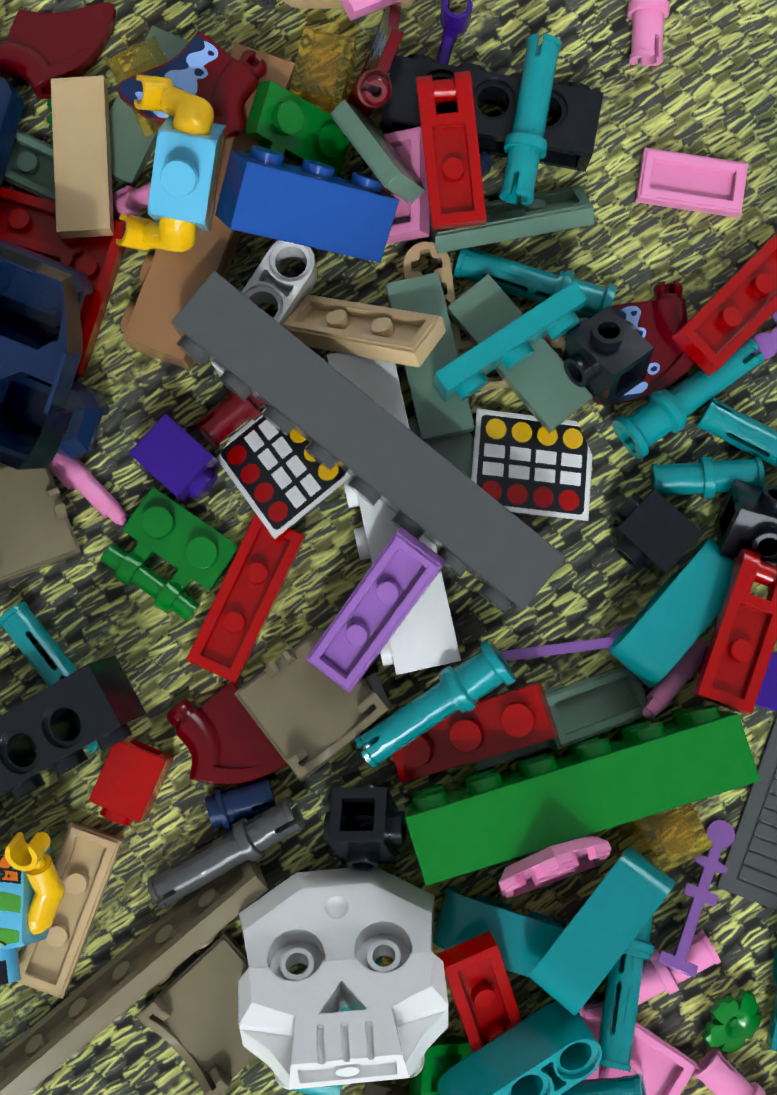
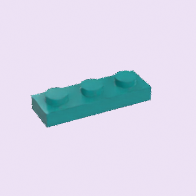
[432,281,587,402]

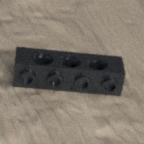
[382,54,604,172]
[0,655,146,810]

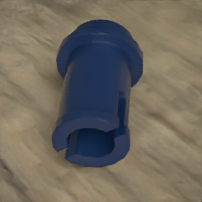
[205,777,276,830]

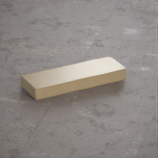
[51,75,114,239]
[282,294,446,368]
[16,821,124,999]

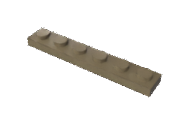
[0,860,269,1095]

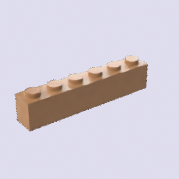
[121,43,299,370]

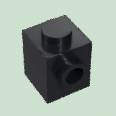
[610,489,703,576]

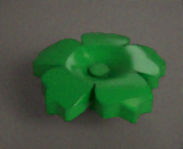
[701,989,762,1053]

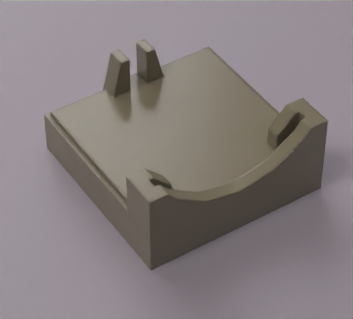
[0,465,81,584]
[234,628,389,782]
[137,930,256,1095]

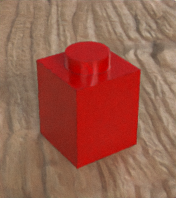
[88,737,175,826]

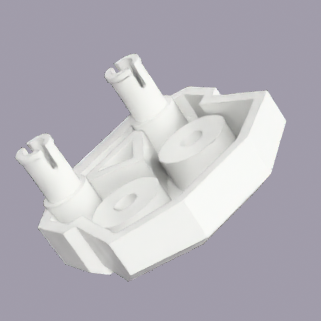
[238,868,448,1090]

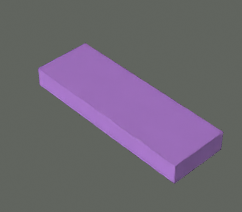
[306,527,447,693]

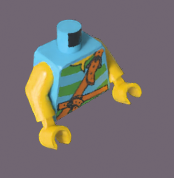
[116,75,226,252]
[0,832,65,985]

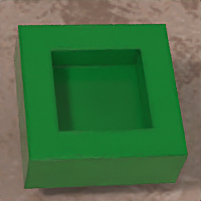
[409,1036,471,1095]

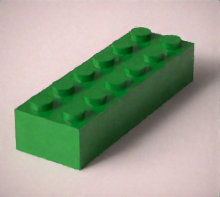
[404,703,761,886]

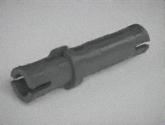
[147,797,305,910]

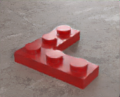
[0,186,126,378]

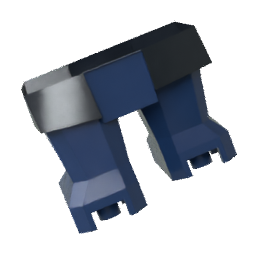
[0,238,110,470]

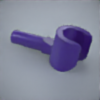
[436,0,473,65]

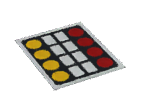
[217,408,352,539]
[471,408,592,521]

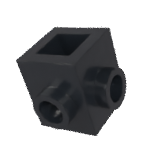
[563,306,654,408]
[714,480,777,566]
[324,785,407,871]

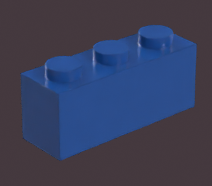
[215,145,399,263]

